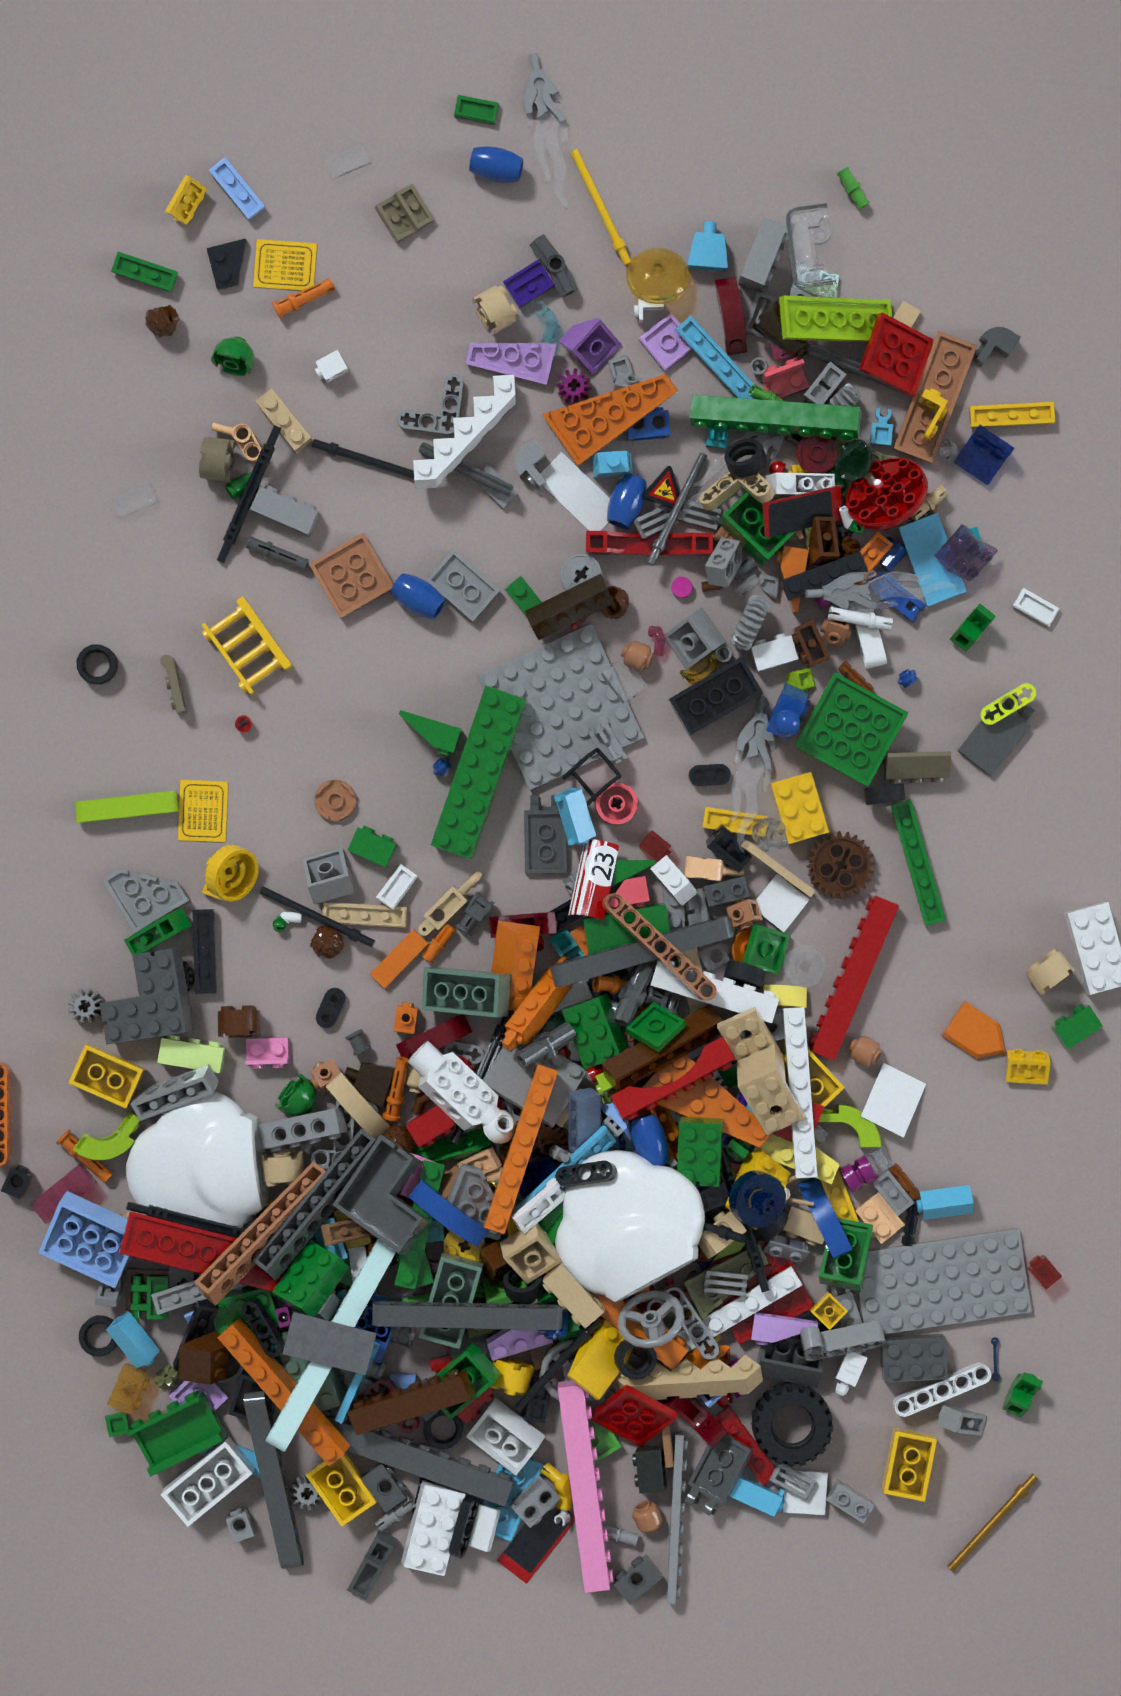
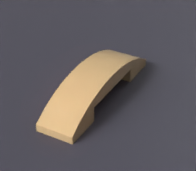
[326,1072,392,1140]

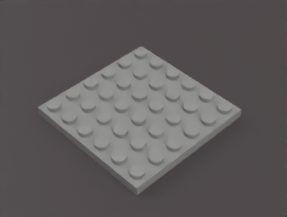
[477,623,644,790]

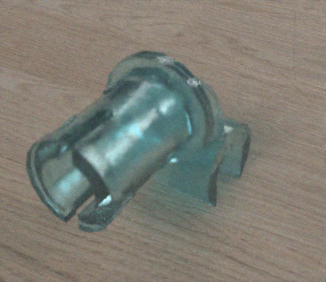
[533,301,560,343]

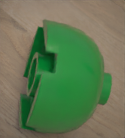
[211,336,254,376]
[275,1074,316,1117]

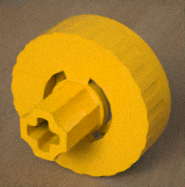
[205,844,259,902]

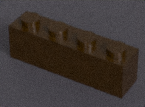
[525,574,614,640]

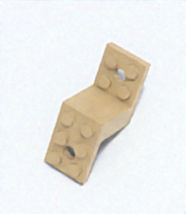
[717,1007,805,1135]

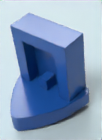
[880,536,906,573]

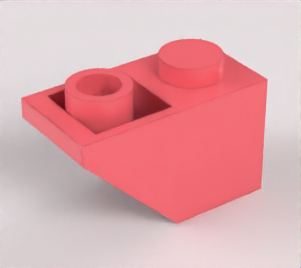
[608,876,650,909]

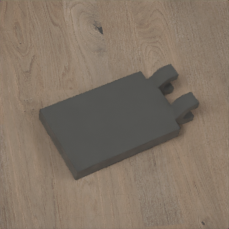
[958,694,1035,776]
[524,795,567,874]
[685,1433,754,1516]

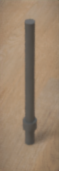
[646,452,707,566]

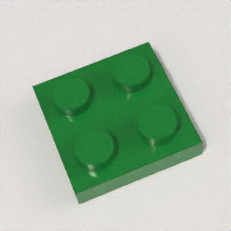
[742,924,791,975]
[626,1002,686,1052]

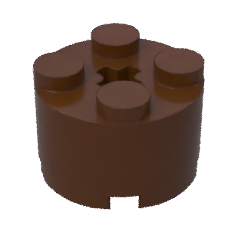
[218,1005,260,1038]

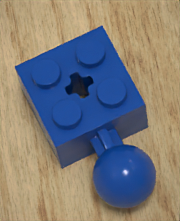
[766,683,810,740]

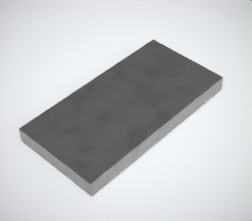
[282,1312,376,1375]

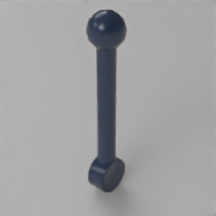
[991,1337,1000,1381]

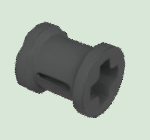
[345,1029,371,1056]

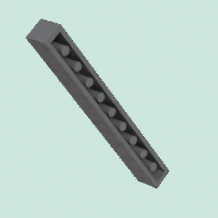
[321,1410,514,1507]

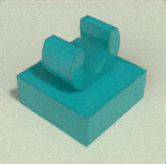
[706,428,729,449]

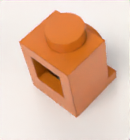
[393,1002,418,1034]

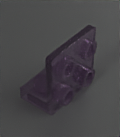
[934,524,998,581]

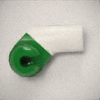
[839,506,864,534]
[273,911,302,933]

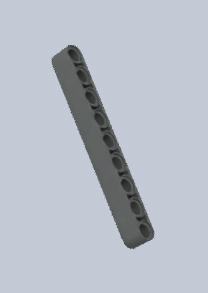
[550,915,734,987]
[372,1301,563,1330]
[244,1391,304,1569]

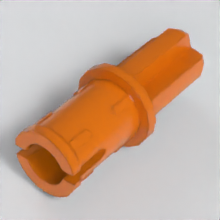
[421,924,455,963]

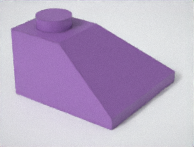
[559,318,622,375]

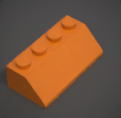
[491,920,540,1011]

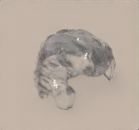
[752,817,788,852]

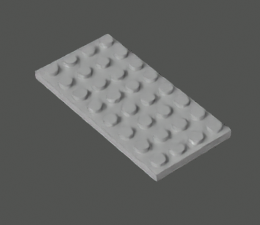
[858,1228,1032,1334]

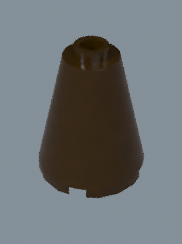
[753,301,809,358]

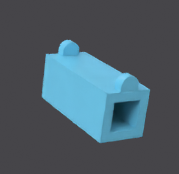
[554,788,596,845]
[916,1185,974,1220]
[106,1310,160,1368]
[730,1472,785,1517]

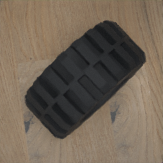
[751,1382,833,1467]

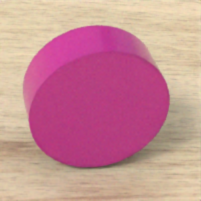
[671,576,692,598]

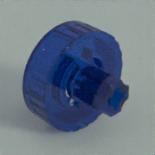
[729,1170,786,1228]

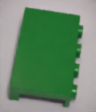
[580,903,670,964]
[127,1391,227,1477]

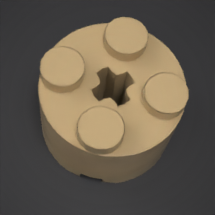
[472,285,518,335]
[1026,949,1075,996]
[261,1148,304,1187]

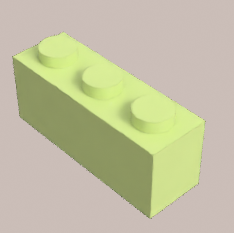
[157,1034,226,1073]

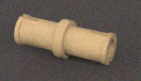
[911,485,949,521]

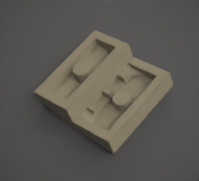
[375,184,434,243]

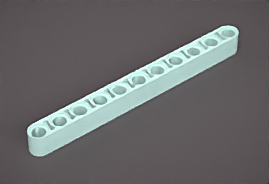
[265,1239,396,1452]

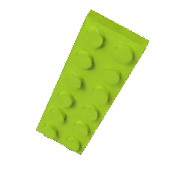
[779,295,892,343]

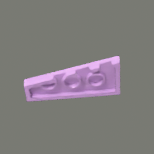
[465,342,557,385]

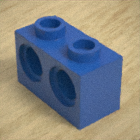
[627,407,670,441]

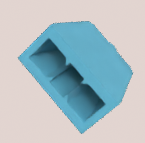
[687,221,728,272]
[592,451,633,478]

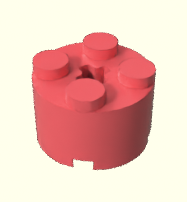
[595,782,638,825]

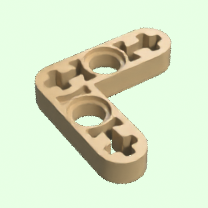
[699,472,775,510]

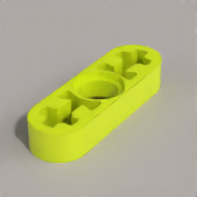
[980,683,1036,725]

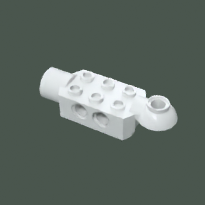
[408,1041,516,1144]

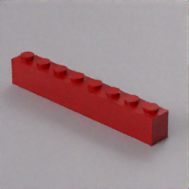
[808,895,899,1061]

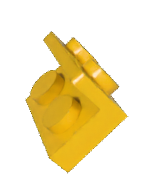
[165,175,207,225]
[1005,1049,1051,1085]

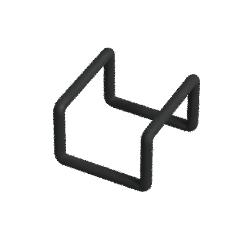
[562,748,621,806]

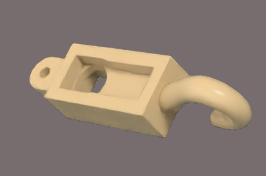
[418,871,482,936]

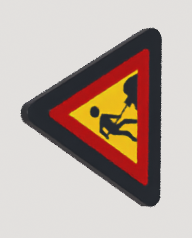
[642,466,683,510]

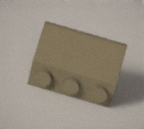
[884,751,951,784]

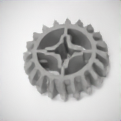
[730,595,770,651]

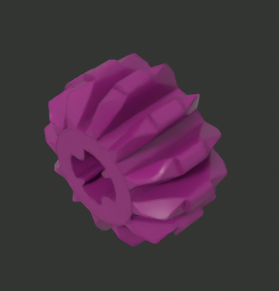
[556,368,592,405]

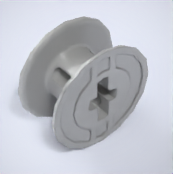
[560,554,602,590]

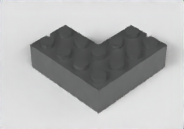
[100,947,194,1045]
[333,1134,430,1255]

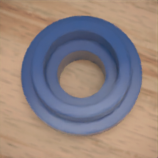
[897,669,918,688]
[432,757,451,777]

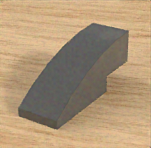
[347,1530,397,1600]

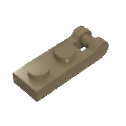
[160,655,187,714]

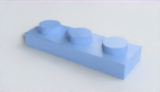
[209,157,265,220]

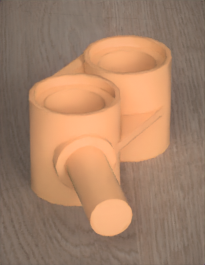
[211,422,262,463]
[684,856,744,881]

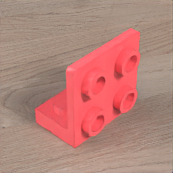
[761,357,810,398]

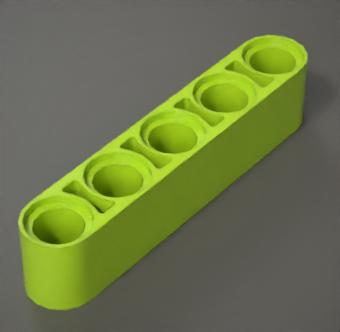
[74,791,179,823]

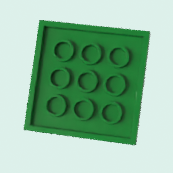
[793,672,908,787]

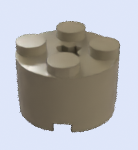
[199,437,235,482]

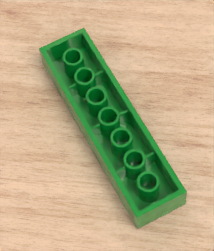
[431,686,528,859]

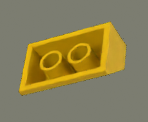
[305,1453,377,1527]

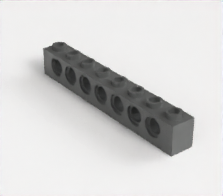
[252,1128,376,1280]

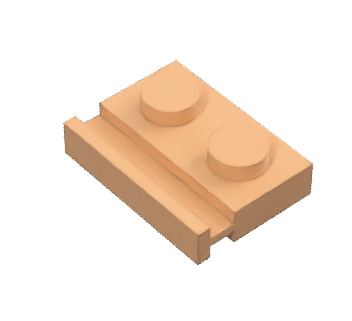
[457,1147,502,1181]
[855,1192,905,1244]

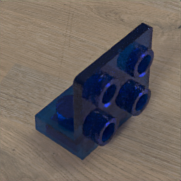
[954,425,1014,485]

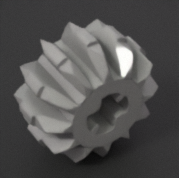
[826,383,861,406]
[68,988,103,1024]
[290,1474,323,1510]

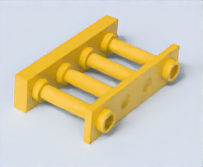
[202,596,293,695]

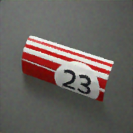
[568,840,619,920]

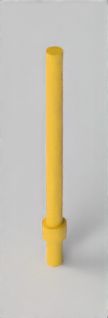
[571,149,632,266]

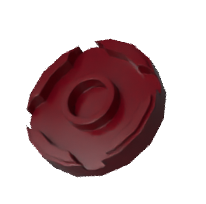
[796,435,838,474]

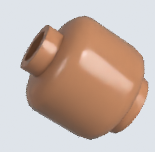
[621,640,654,671]
[849,1036,882,1067]
[632,1500,663,1533]

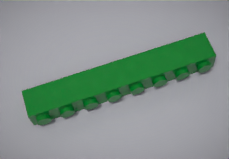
[689,395,862,440]

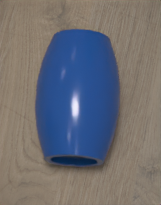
[469,146,524,183]
[607,474,647,529]
[391,573,446,620]
[631,1113,669,1166]

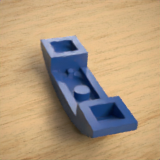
[797,1177,853,1259]
[409,1179,490,1247]

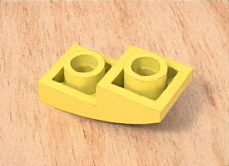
[762,985,807,1008]

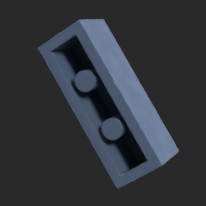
[568,1088,603,1153]

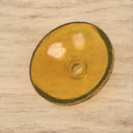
[626,248,689,304]

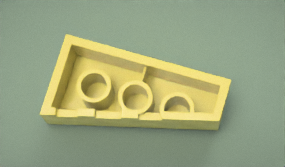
[753,1134,840,1184]

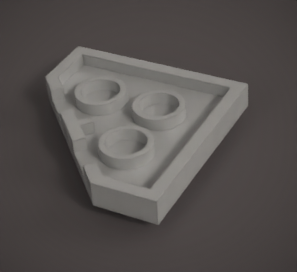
[102,868,189,933]
[447,1163,502,1240]

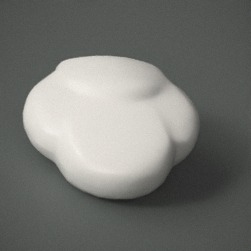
[126,1092,269,1228]
[555,1150,705,1302]

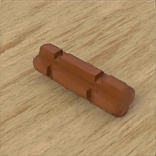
[838,661,874,692]
[888,1163,920,1201]

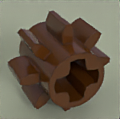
[838,535,861,559]

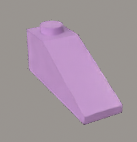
[751,1312,818,1345]

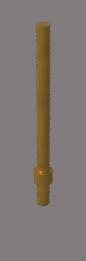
[948,1473,1039,1572]

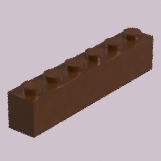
[602,1004,723,1092]
[347,1369,476,1435]

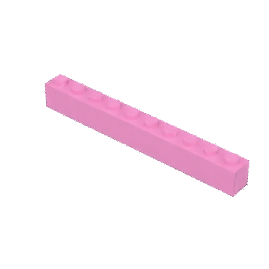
[558,1380,614,1593]

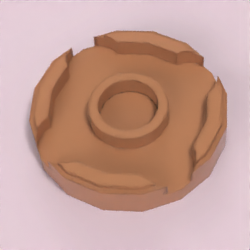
[314,780,356,821]

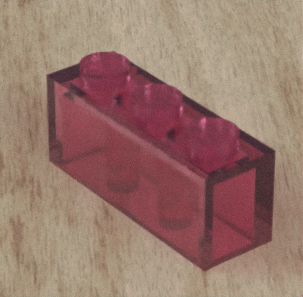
[30,1163,97,1224]

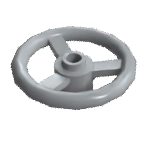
[618,1290,684,1348]
[540,1339,594,1402]

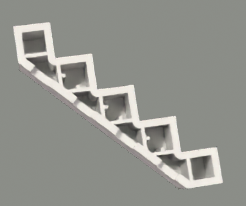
[413,375,516,489]

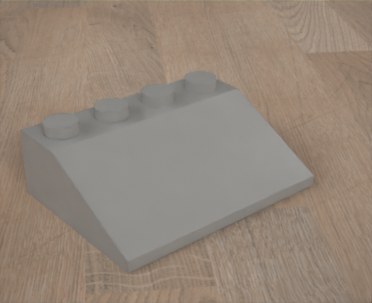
[483,1040,587,1128]

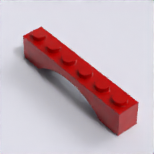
[586,531,713,556]
[610,1037,735,1122]

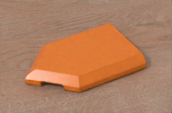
[941,1001,1006,1059]

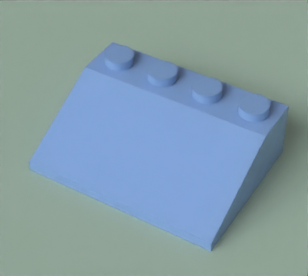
[38,1191,130,1288]

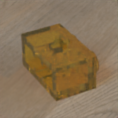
[107,1363,150,1414]

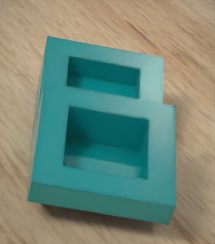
[549,928,585,960]

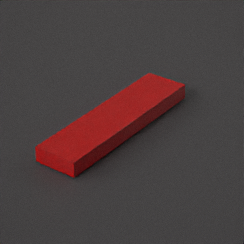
[714,1406,778,1486]

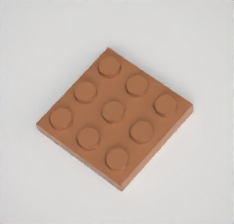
[309,533,393,619]

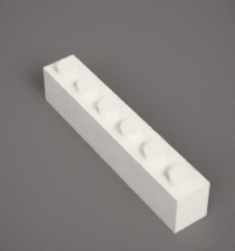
[651,960,779,1023]

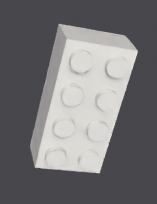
[1064,902,1121,995]
[161,1436,255,1527]
[401,1480,465,1576]

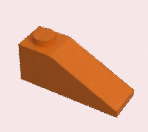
[776,546,809,614]

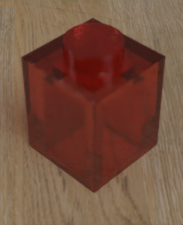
[638,830,671,862]
[1027,1255,1062,1290]

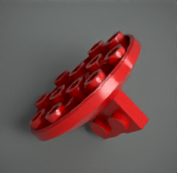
[846,458,928,532]

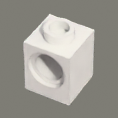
[315,350,349,383]

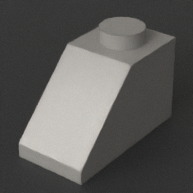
[937,1405,987,1436]

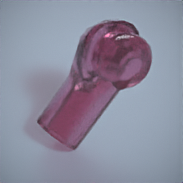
[648,625,666,656]

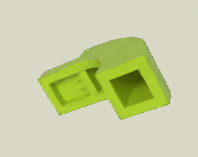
[818,1104,881,1147]
[73,1111,140,1160]

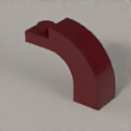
[715,277,747,355]
[489,912,558,938]
[396,1014,472,1059]
[662,1396,727,1447]

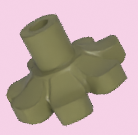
[154,1364,179,1389]

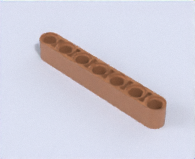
[602,893,717,1000]

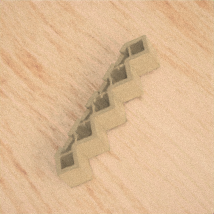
[612,1355,763,1400]

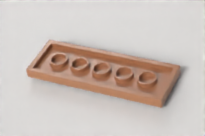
[893,331,977,464]

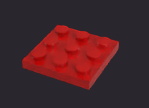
[859,312,934,397]
[590,1384,678,1447]

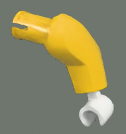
[541,1462,573,1526]

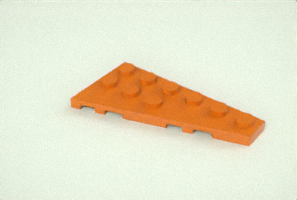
[542,374,678,466]
[642,1055,772,1148]

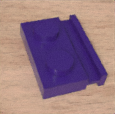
[503,259,555,309]

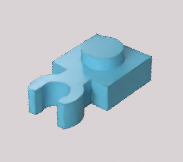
[870,408,893,446]

